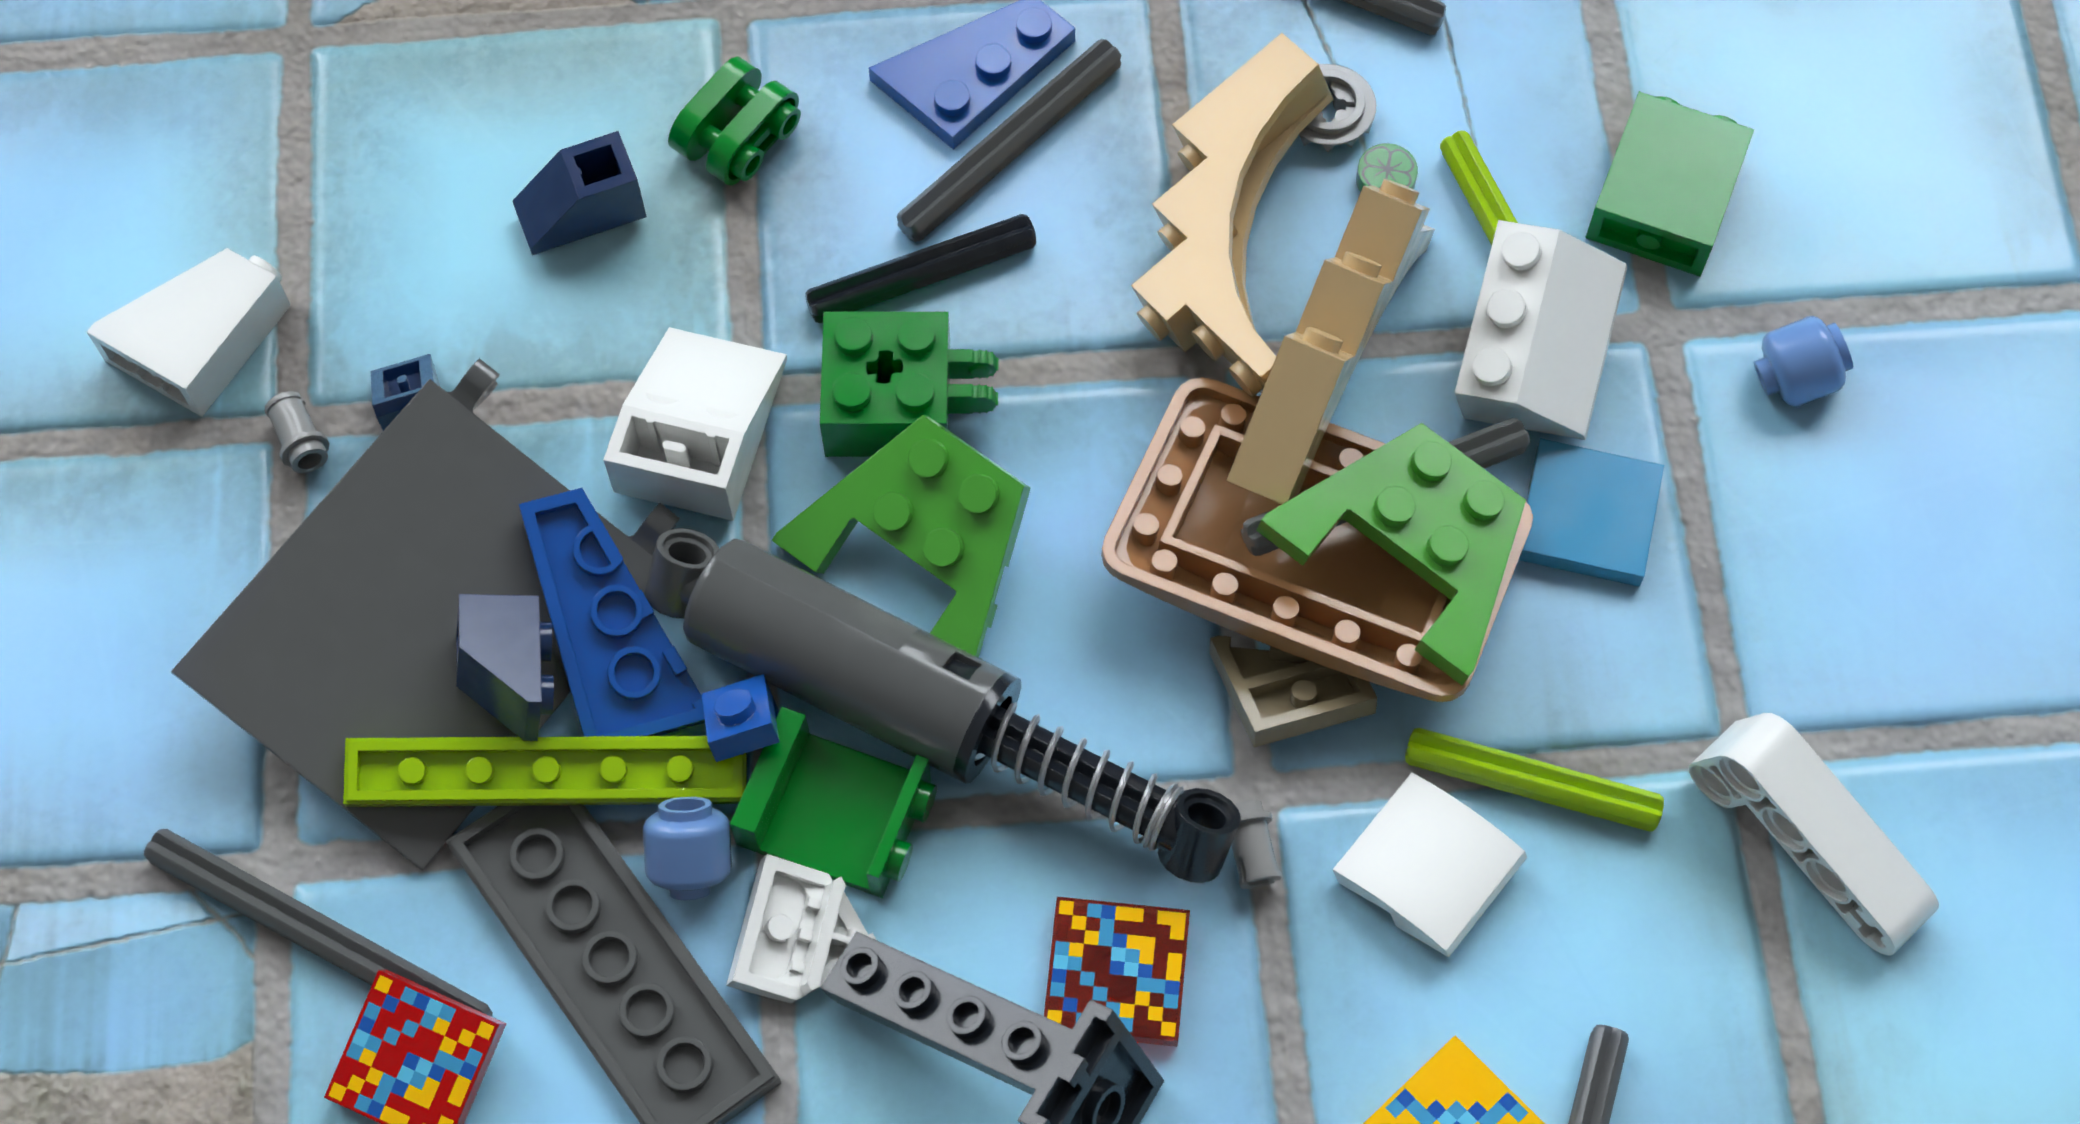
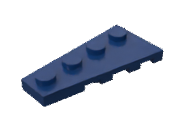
[519,488,705,737]

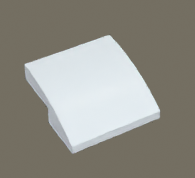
[1333,772,1527,957]

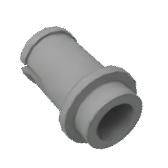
[264,391,330,473]
[1231,800,1282,889]

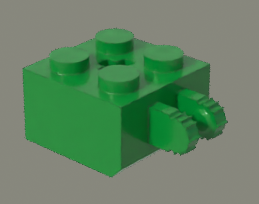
[820,312,999,457]

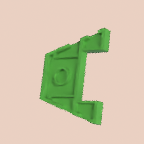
[771,415,1031,659]
[1256,423,1526,685]

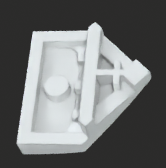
[726,854,876,1004]

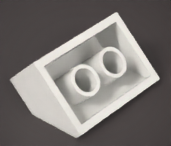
[1455,220,1627,440]

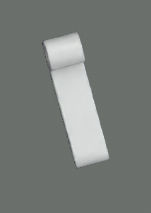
[1689,713,1939,956]

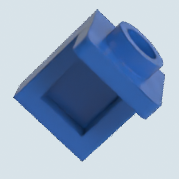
[701,674,780,762]

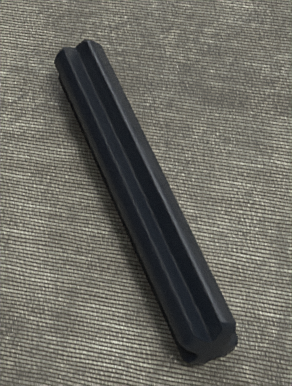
[805,214,1036,323]

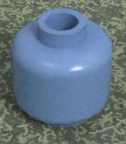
[1753,316,1854,407]
[643,797,732,900]

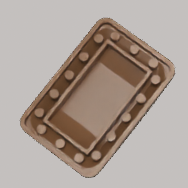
[1101,377,1533,702]

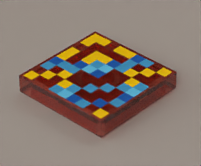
[1044,896,1190,1047]

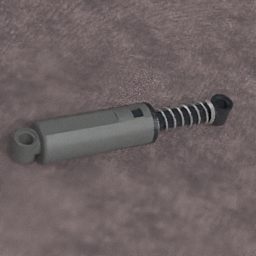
[645,528,1241,883]

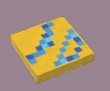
[1363,1035,1545,1124]

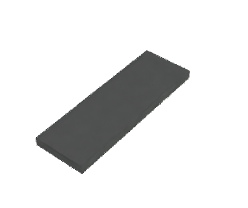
[445,805,781,1124]

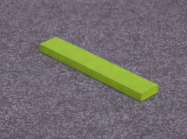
[343,736,747,807]

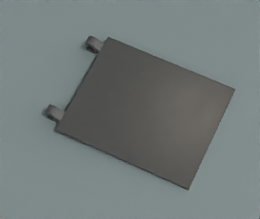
[171,358,680,871]

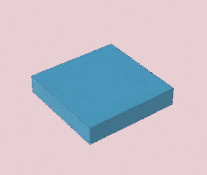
[1519,438,1664,587]

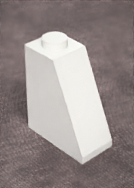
[87,248,291,417]

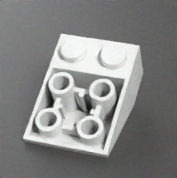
[603,327,787,521]

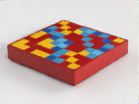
[324,970,507,1124]

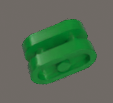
[668,56,801,186]

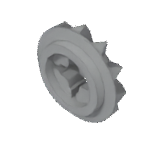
[1299,64,1376,152]

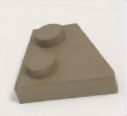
[1210,635,1377,748]

